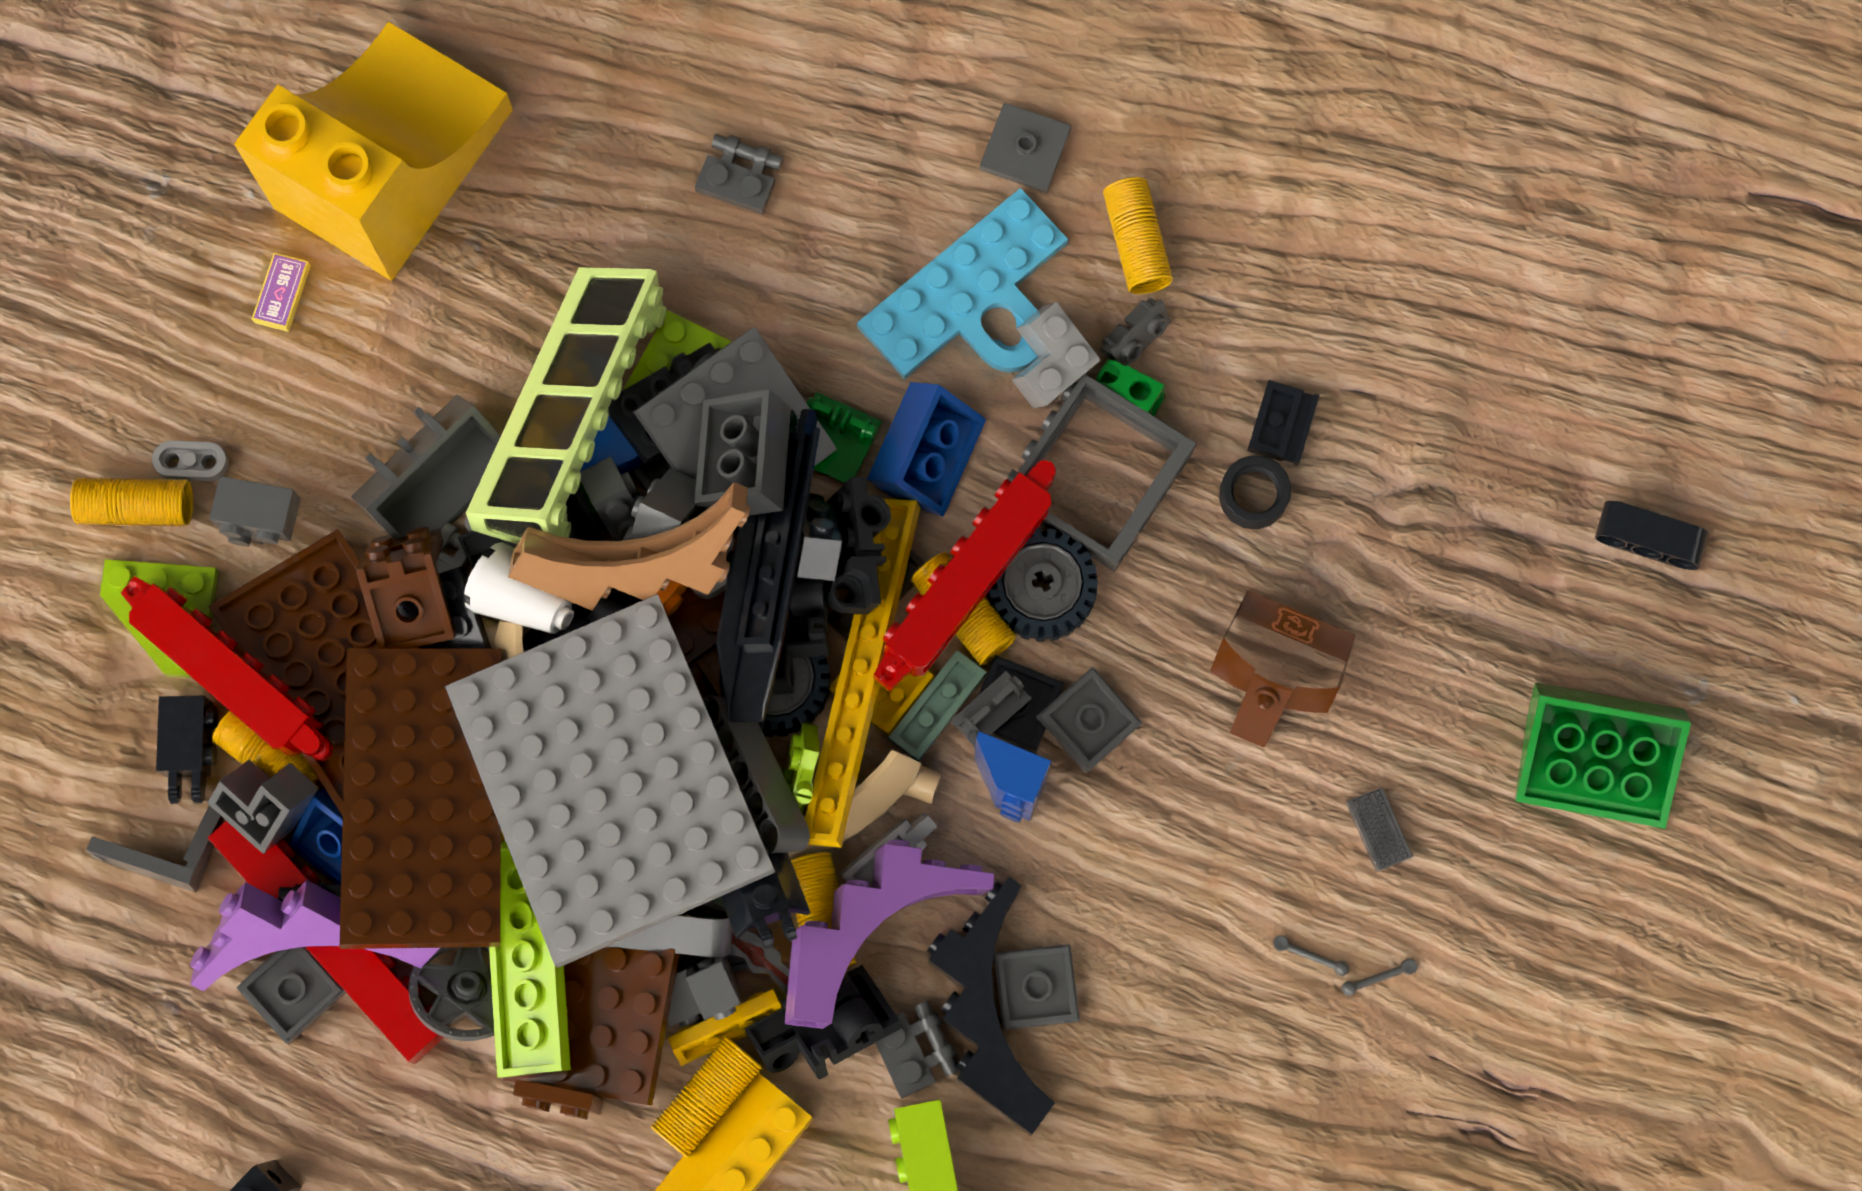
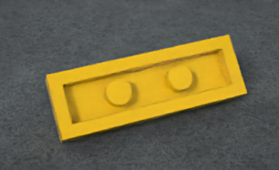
[667,989,782,1066]

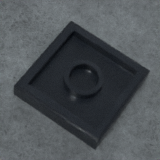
[978,655,1064,753]

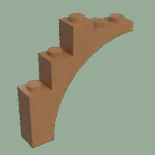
[508,482,750,611]

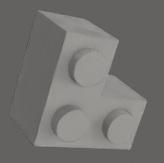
[1011,302,1101,408]

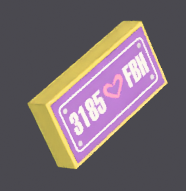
[252,253,311,332]

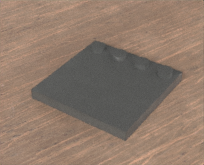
[633,327,837,513]

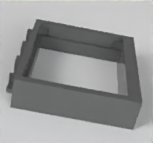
[1007,374,1196,572]

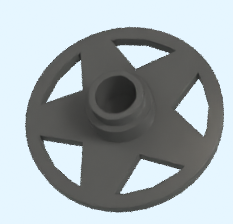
[409,947,495,1041]

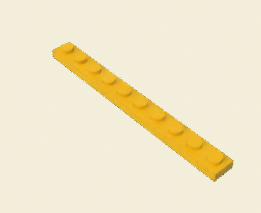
[805,499,921,848]

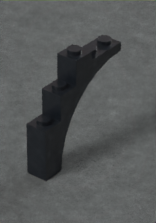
[927,877,1055,1136]

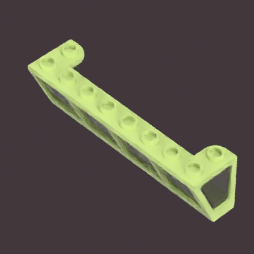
[466,267,666,544]

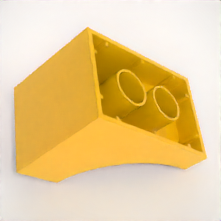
[234,22,513,281]

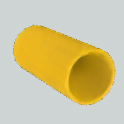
[1103,177,1173,295]
[70,477,193,527]
[911,551,1016,665]
[213,711,324,792]
[791,852,857,968]
[651,1037,762,1158]

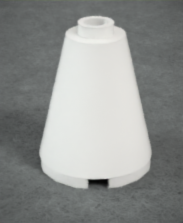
[464,542,574,634]

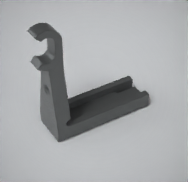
[86,775,227,893]

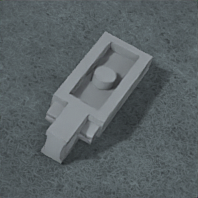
[840,812,938,888]

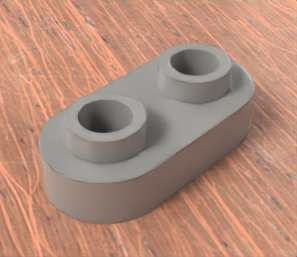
[152,441,229,481]

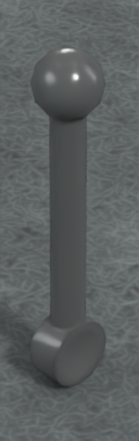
[1273,935,1349,976]
[1342,959,1417,996]

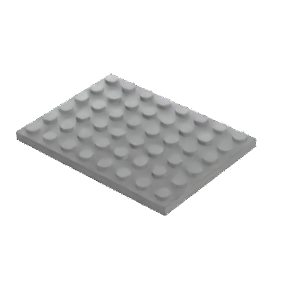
[445,594,775,968]

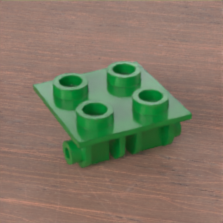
[806,392,882,484]

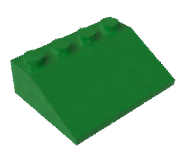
[1515,682,1691,829]

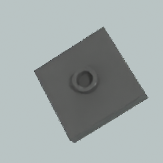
[980,103,1071,193]
[1036,667,1142,773]
[994,944,1080,1031]
[236,947,346,1045]

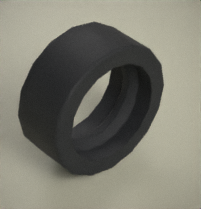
[1219,455,1291,529]

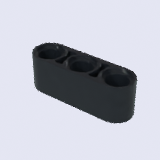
[1595,501,1709,570]

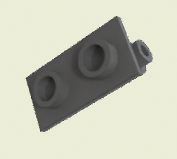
[1100,298,1171,366]
[951,671,1032,747]

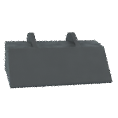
[351,395,501,539]

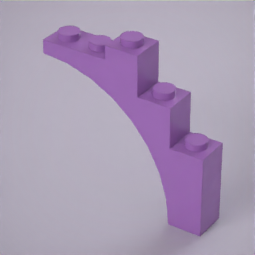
[785,840,994,1029]
[190,880,440,991]

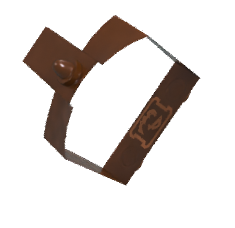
[1210,590,1356,748]

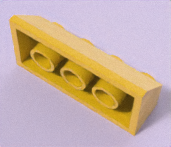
[655,1073,814,1191]

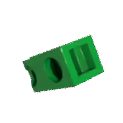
[1095,359,1166,416]

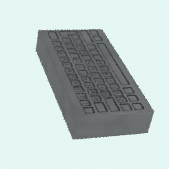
[1346,787,1413,872]

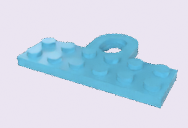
[857,188,1068,380]

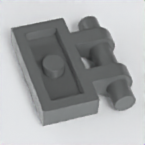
[695,134,784,215]
[875,1000,959,1099]

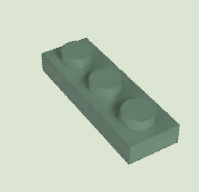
[888,650,987,762]

